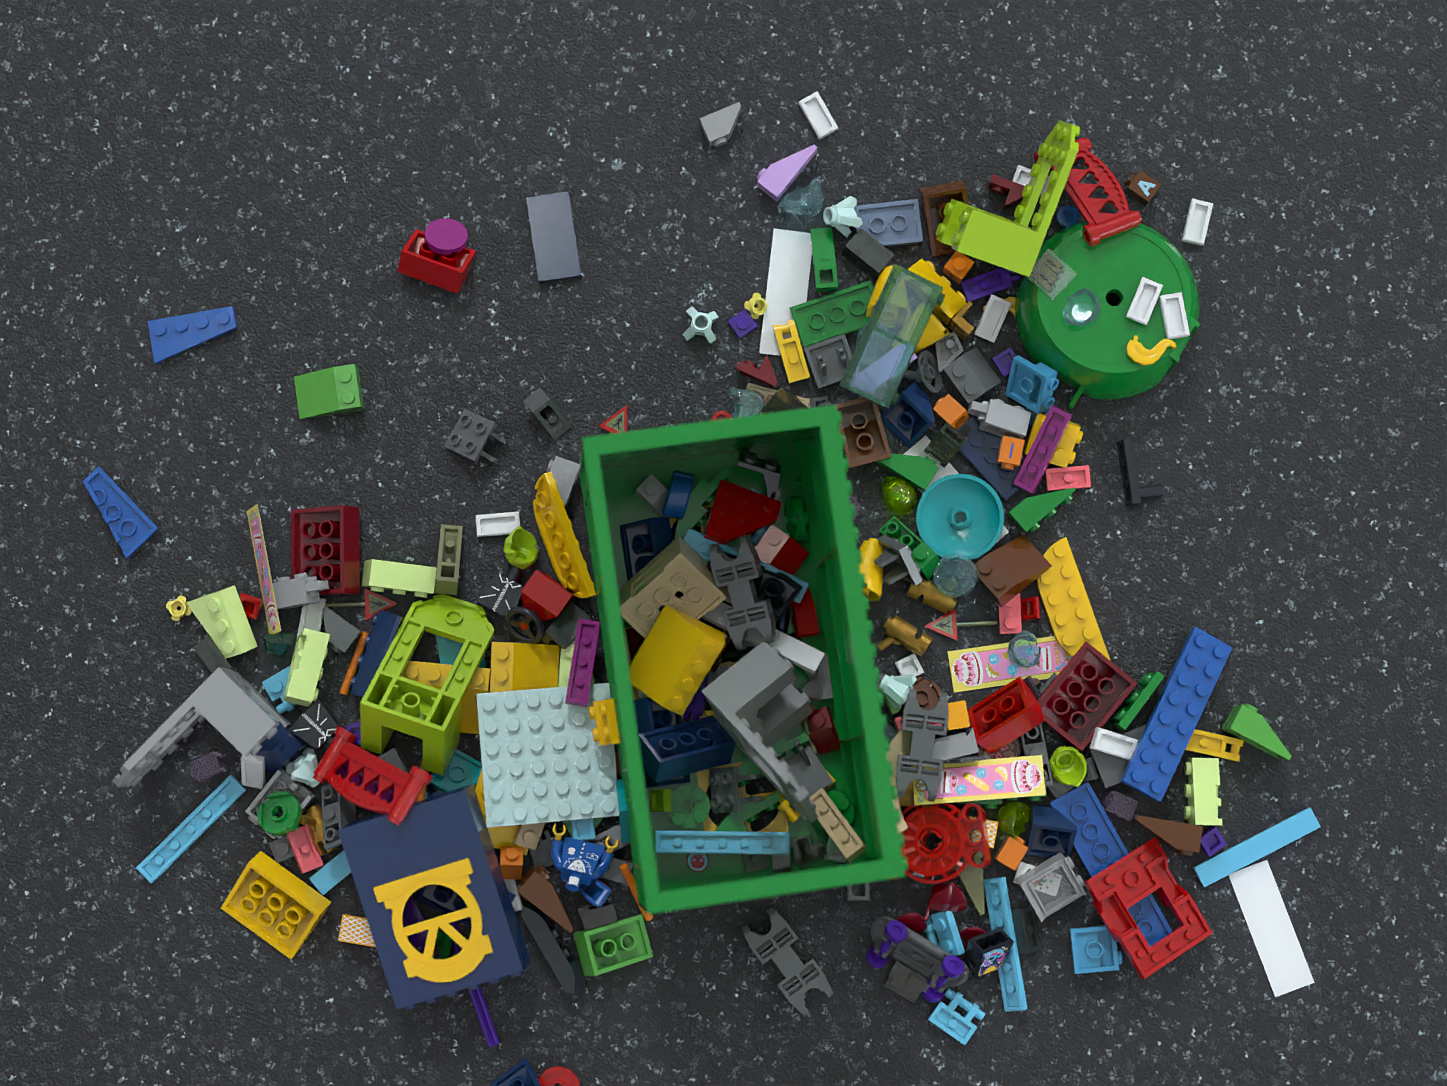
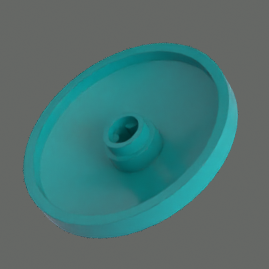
[916,474,1004,561]

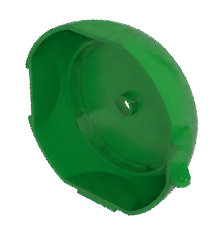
[1015,220,1200,409]

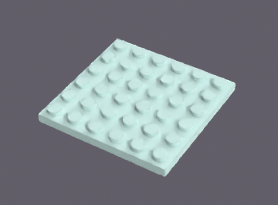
[476,683,619,828]

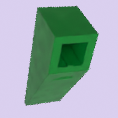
[810,227,838,293]
[1007,488,1075,534]
[878,516,944,579]

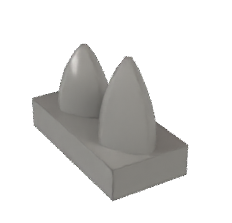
[802,654,833,701]

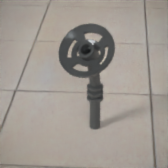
[856,351,942,393]

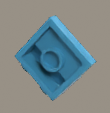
[1005,355,1059,414]
[1069,925,1122,974]

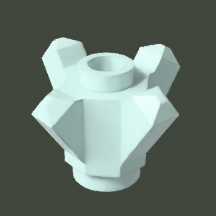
[823,196,863,238]
[682,307,719,344]
[878,674,917,709]
[285,747,320,788]

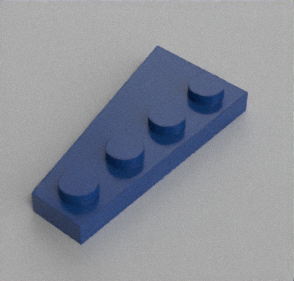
[148,306,238,364]
[83,466,160,559]

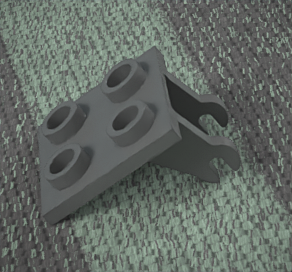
[444,408,509,464]
[737,451,781,500]
[777,741,834,796]
[709,767,763,813]

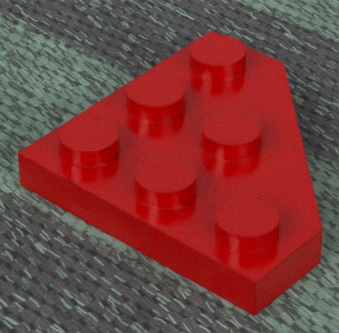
[703,479,782,545]

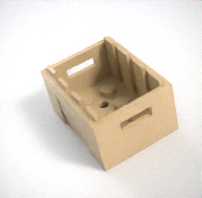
[618,536,727,638]

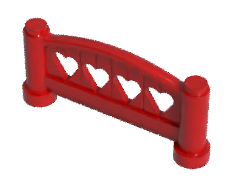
[1034,138,1142,247]
[312,726,433,826]

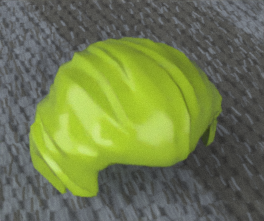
[503,526,539,569]
[1049,746,1087,787]

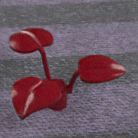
[895,882,986,950]

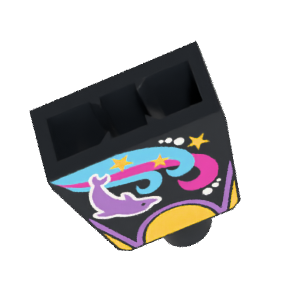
[964,927,1014,979]

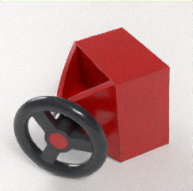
[505,570,576,644]

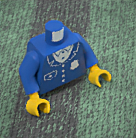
[551,824,620,892]

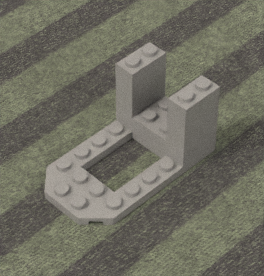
[702,641,818,823]
[113,667,292,787]

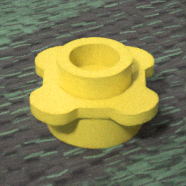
[744,293,767,319]
[166,596,192,621]

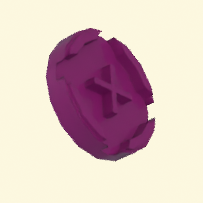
[424,218,468,255]

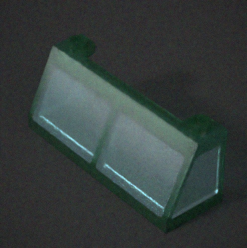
[839,264,946,409]

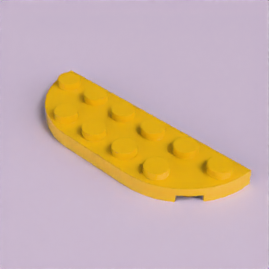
[533,472,597,598]
[1036,537,1110,660]

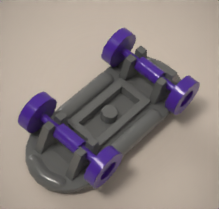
[866,916,969,1003]

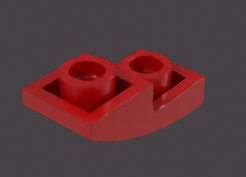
[790,589,819,638]

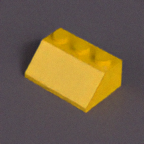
[903,259,967,326]

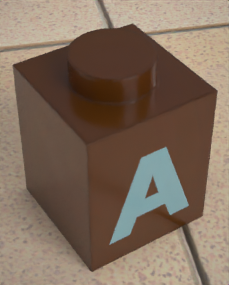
[1125,170,1161,207]

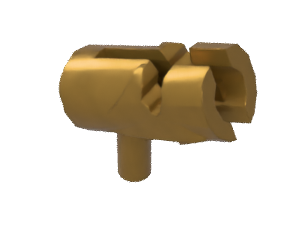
[907,577,961,613]
[877,615,933,656]
[299,804,342,856]

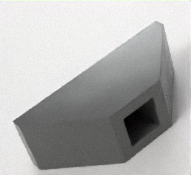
[1020,724,1053,787]
[321,784,357,850]

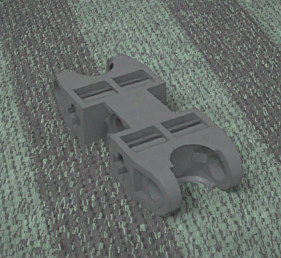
[710,536,776,650]
[895,688,949,802]
[741,906,834,1016]

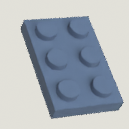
[854,199,923,247]

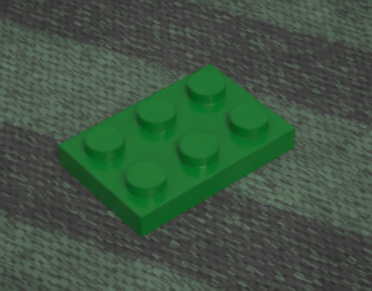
[1112,671,1164,730]

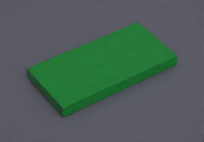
[789,280,875,349]

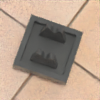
[804,334,859,390]
[874,535,923,585]

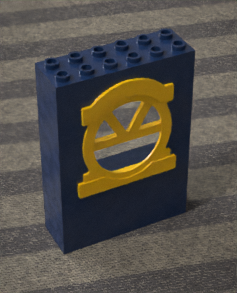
[338,784,530,1010]

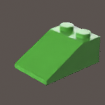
[294,364,364,420]
[1222,703,1291,760]
[573,914,653,976]

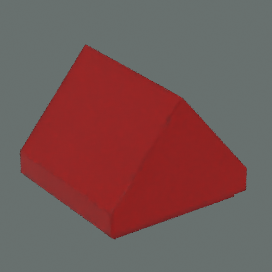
[239,593,263,620]
[1020,597,1041,620]

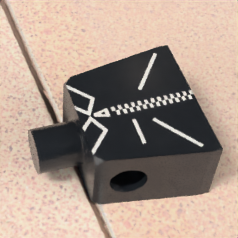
[475,566,524,619]
[289,699,341,750]

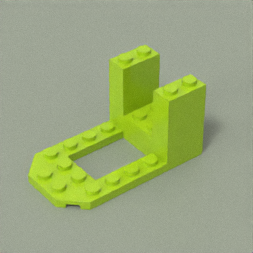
[936,120,1080,277]
[360,594,494,776]

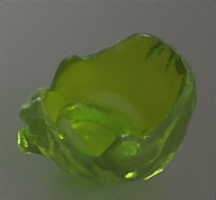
[881,476,917,515]
[997,801,1031,837]

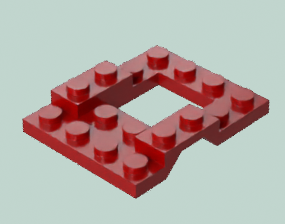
[1084,837,1213,979]

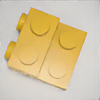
[1024,413,1083,468]
[588,698,620,746]

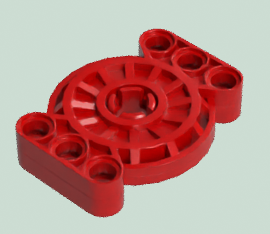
[891,803,991,884]

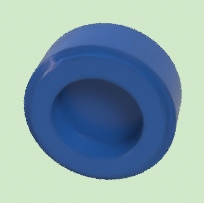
[1056,206,1078,228]

